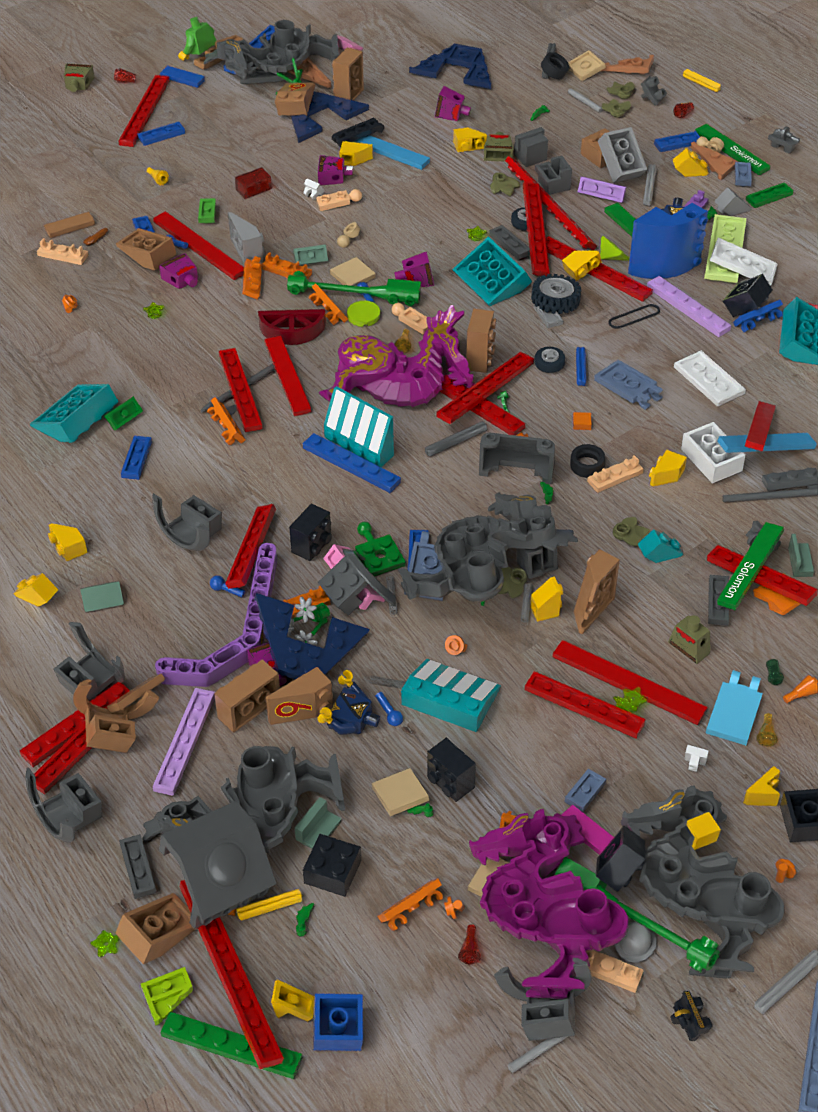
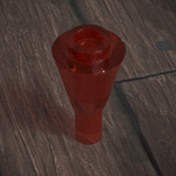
[458,924,481,965]

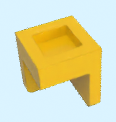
[686,812,721,850]

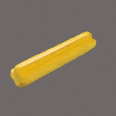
[683,69,721,92]
[237,889,302,920]

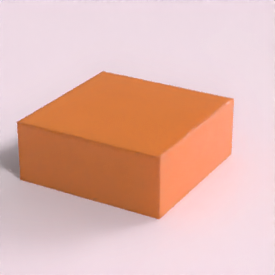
[573,412,592,430]

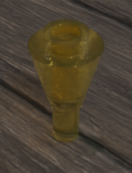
[394,329,411,353]
[756,713,778,747]

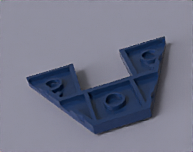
[409,43,492,89]
[290,91,369,143]
[254,593,370,679]

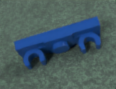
[733,299,783,333]

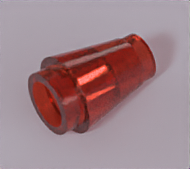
[114,68,136,83]
[673,102,694,118]

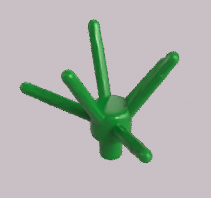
[276,58,303,95]

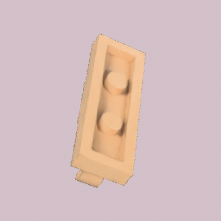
[37,238,89,265]
[587,455,644,493]
[586,950,644,993]

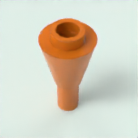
[783,675,818,703]

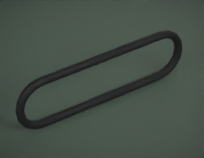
[608,304,660,329]

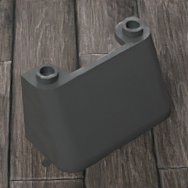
[479,432,555,484]

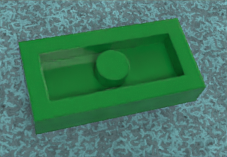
[104,396,143,430]

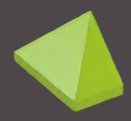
[600,236,630,261]

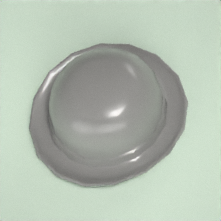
[615,921,657,963]

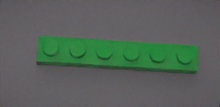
[160,1012,303,1079]

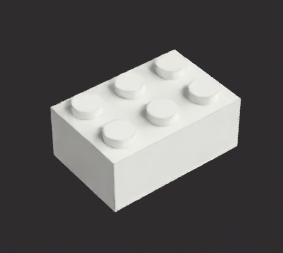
[681,422,745,483]

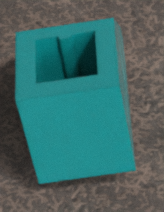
[638,529,683,563]

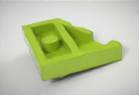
[141,967,193,1026]

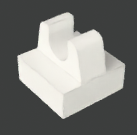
[304,179,324,200]
[685,745,708,772]

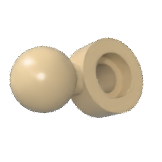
[696,137,724,153]
[337,222,360,248]

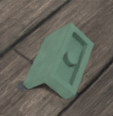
[292,244,328,265]
[788,534,814,577]
[80,581,124,612]
[295,797,341,849]

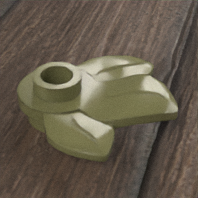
[607,82,635,99]
[602,99,631,117]
[490,172,520,196]
[612,517,650,546]
[498,567,527,599]

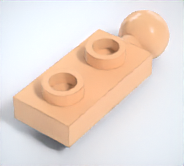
[316,189,362,211]
[392,303,428,335]

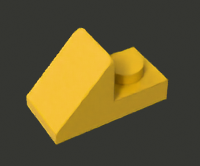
[743,766,780,806]
[271,980,315,1022]

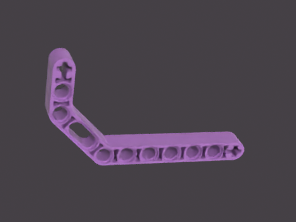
[155,543,277,687]

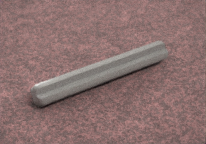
[643,164,656,206]
[754,950,818,1014]

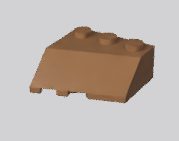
[574,549,620,634]

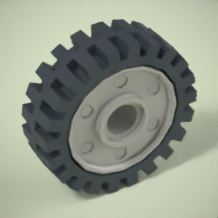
[531,274,581,314]

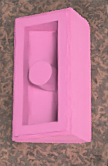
[337,35,363,51]

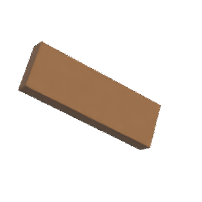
[44,212,95,238]
[107,673,165,713]

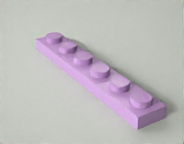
[647,276,731,337]
[153,688,215,796]

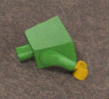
[178,17,217,61]

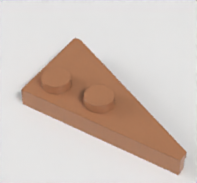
[601,55,654,74]
[287,58,331,88]
[691,142,738,180]

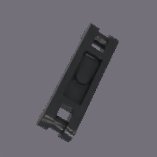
[331,118,385,148]

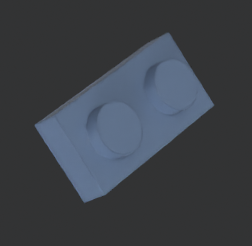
[735,162,752,186]
[564,769,606,812]

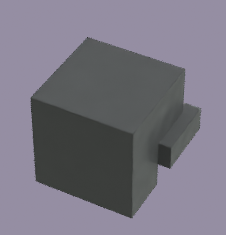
[514,127,548,167]
[535,155,572,195]
[516,545,558,579]

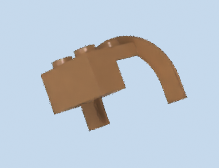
[73,679,159,753]

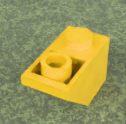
[453,127,487,152]
[339,141,373,166]
[672,148,709,177]
[562,251,602,281]
[649,450,687,486]
[48,523,87,562]
[13,573,58,607]
[530,576,563,622]

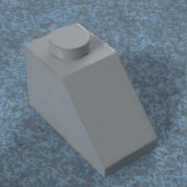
[714,187,752,216]

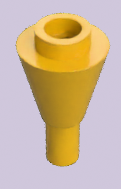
[147,167,169,185]

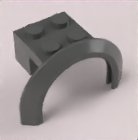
[152,493,222,551]
[318,549,396,615]
[53,622,125,701]
[25,767,102,843]
[494,958,591,1041]

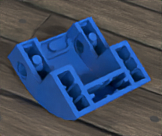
[628,202,708,279]

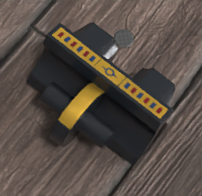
[670,991,713,1041]

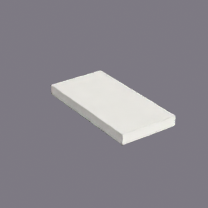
[710,238,778,286]
[674,350,746,407]

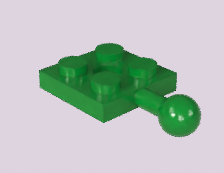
[355,521,406,577]

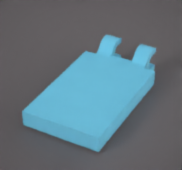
[706,670,763,746]

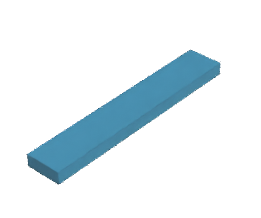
[354,135,430,170]
[717,433,817,453]

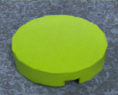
[347,301,380,327]

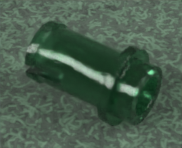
[766,659,784,685]

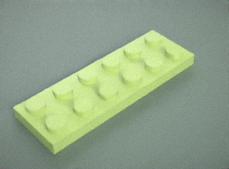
[704,214,747,283]

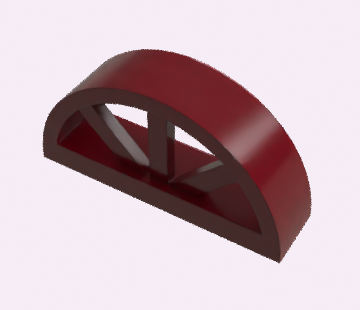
[258,309,326,345]

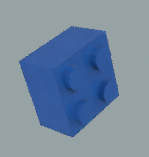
[313,993,363,1051]

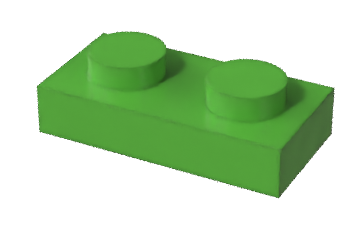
[198,198,216,223]

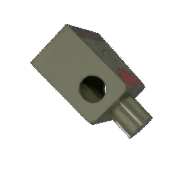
[64,63,95,92]
[484,132,513,162]
[668,615,710,664]

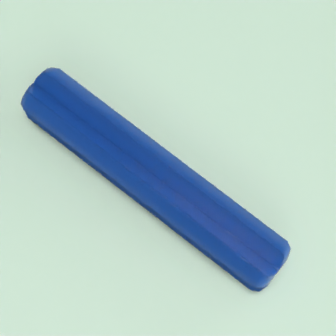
[576,347,586,386]

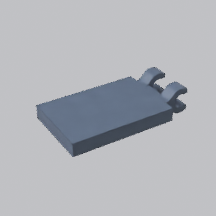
[594,360,663,410]
[404,531,443,601]

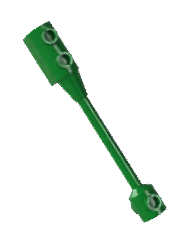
[287,271,421,306]
[555,857,719,973]

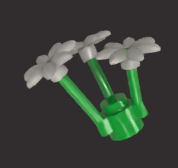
[287,597,330,645]

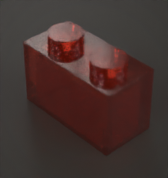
[235,167,272,199]

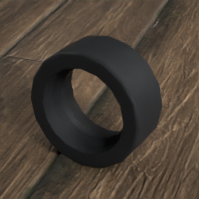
[541,52,570,80]
[570,444,606,478]

